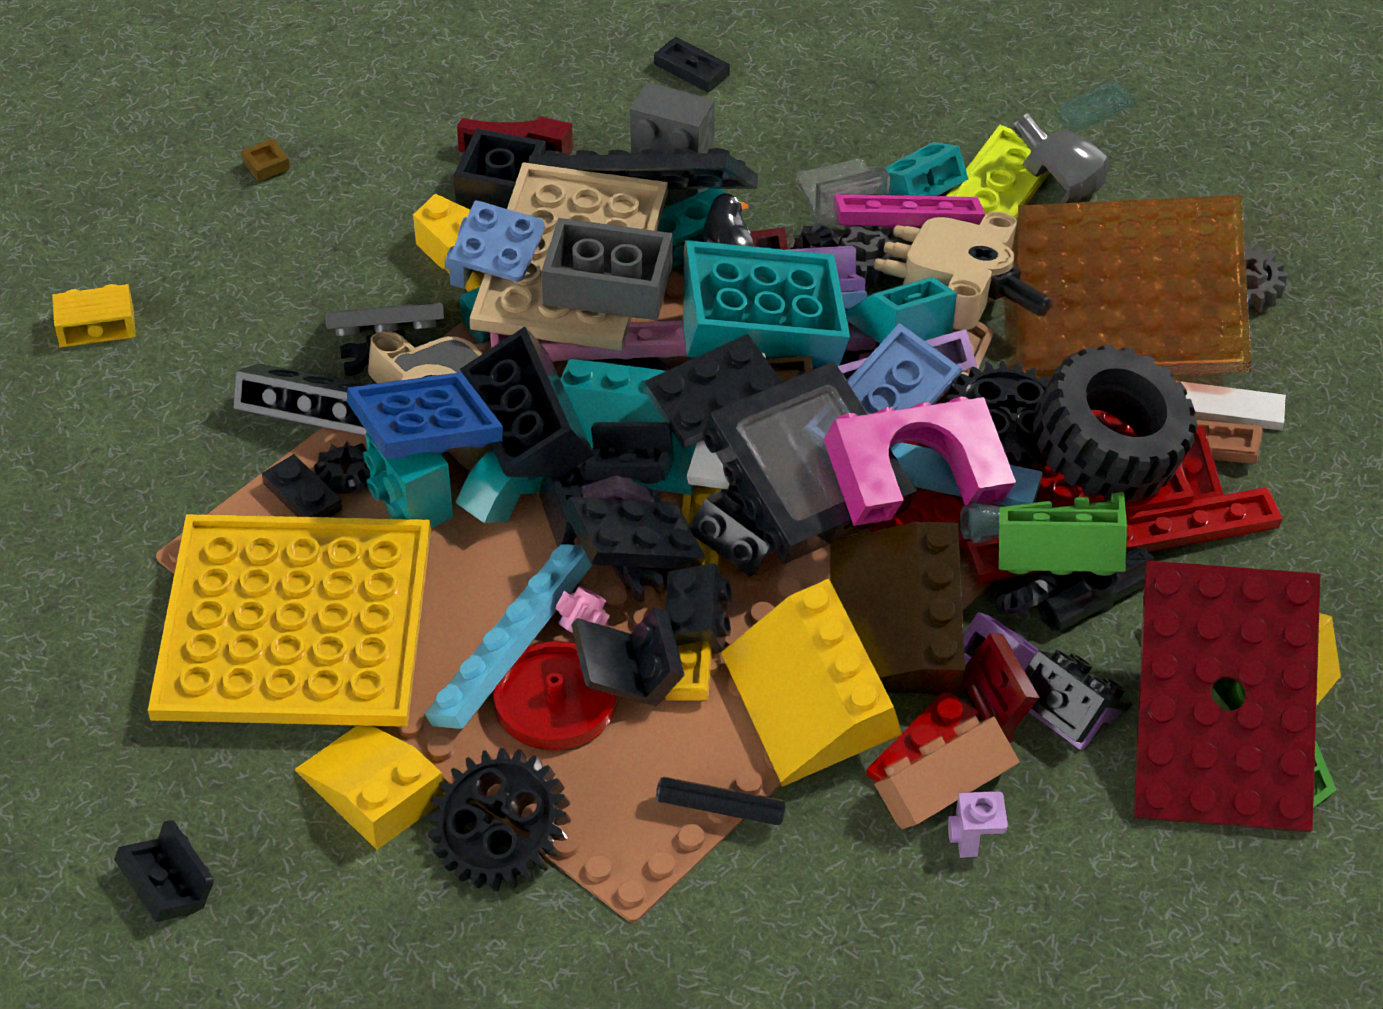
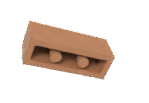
[874,716,1020,829]

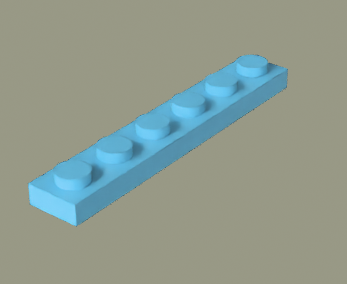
[424,544,592,729]

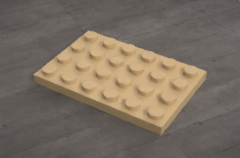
[469,163,668,351]

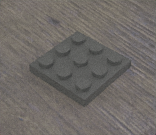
[325,301,444,336]

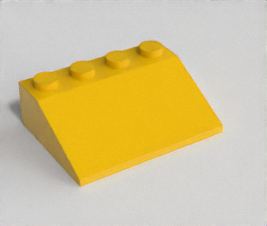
[721,579,902,787]

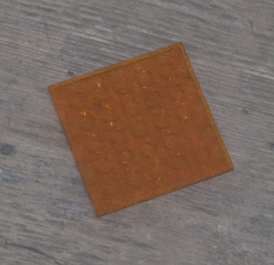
[1016,195,1251,379]

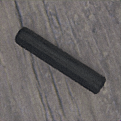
[656,777,786,825]

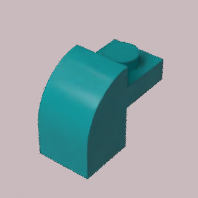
[456,450,543,523]

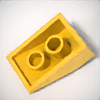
[295,725,445,850]

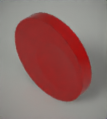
[493,641,617,750]

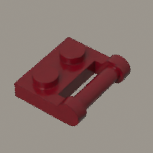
[960,633,1039,743]

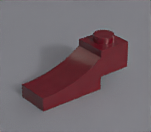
[457,116,573,155]

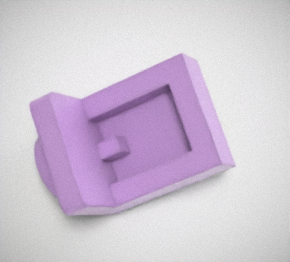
[948,792,1008,858]

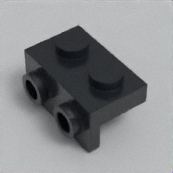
[584,422,674,484]
[689,489,772,577]
[665,563,733,654]
[114,820,214,922]

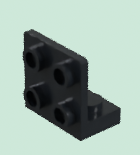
[571,607,685,707]
[1025,650,1133,743]

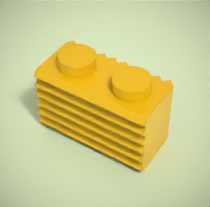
[52,284,136,347]

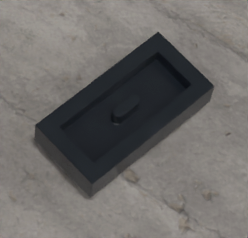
[654,36,730,92]
[261,454,343,517]

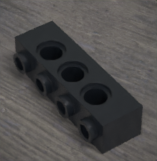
[233,363,368,435]

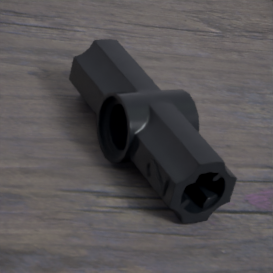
[1038,548,1154,632]

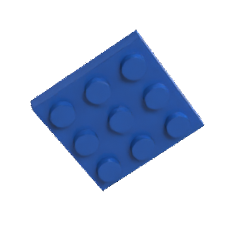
[347,372,503,459]

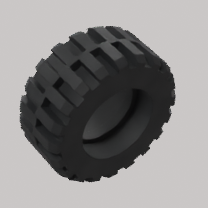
[1033,345,1197,502]

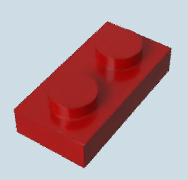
[1180,425,1224,500]

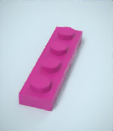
[833,194,985,229]

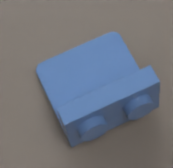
[445,200,545,289]

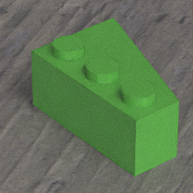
[999,492,1127,576]

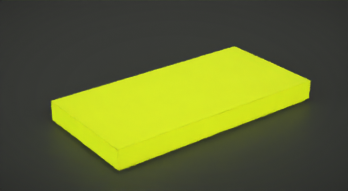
[946,125,1050,219]

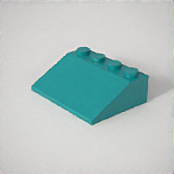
[683,240,850,368]
[560,359,697,495]

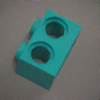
[878,142,968,196]

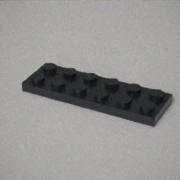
[529,148,759,189]

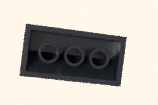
[460,326,594,477]

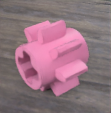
[555,586,610,633]

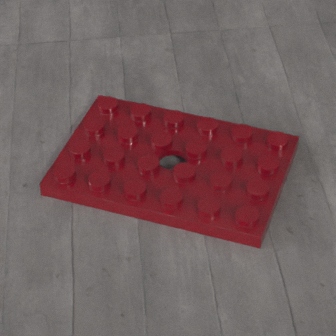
[1133,560,1321,832]

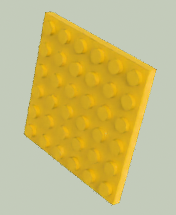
[148,514,431,727]

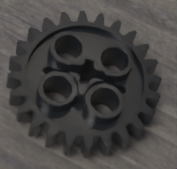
[945,361,1050,470]
[427,748,571,891]

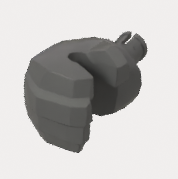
[1011,113,1110,209]

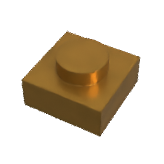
[241,138,290,182]

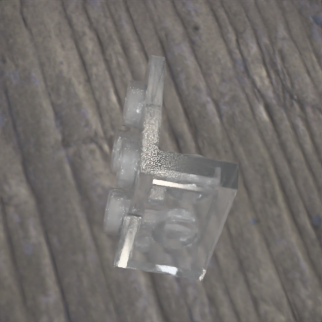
[796,158,890,225]

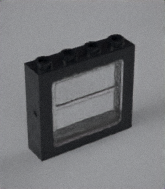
[703,361,917,565]

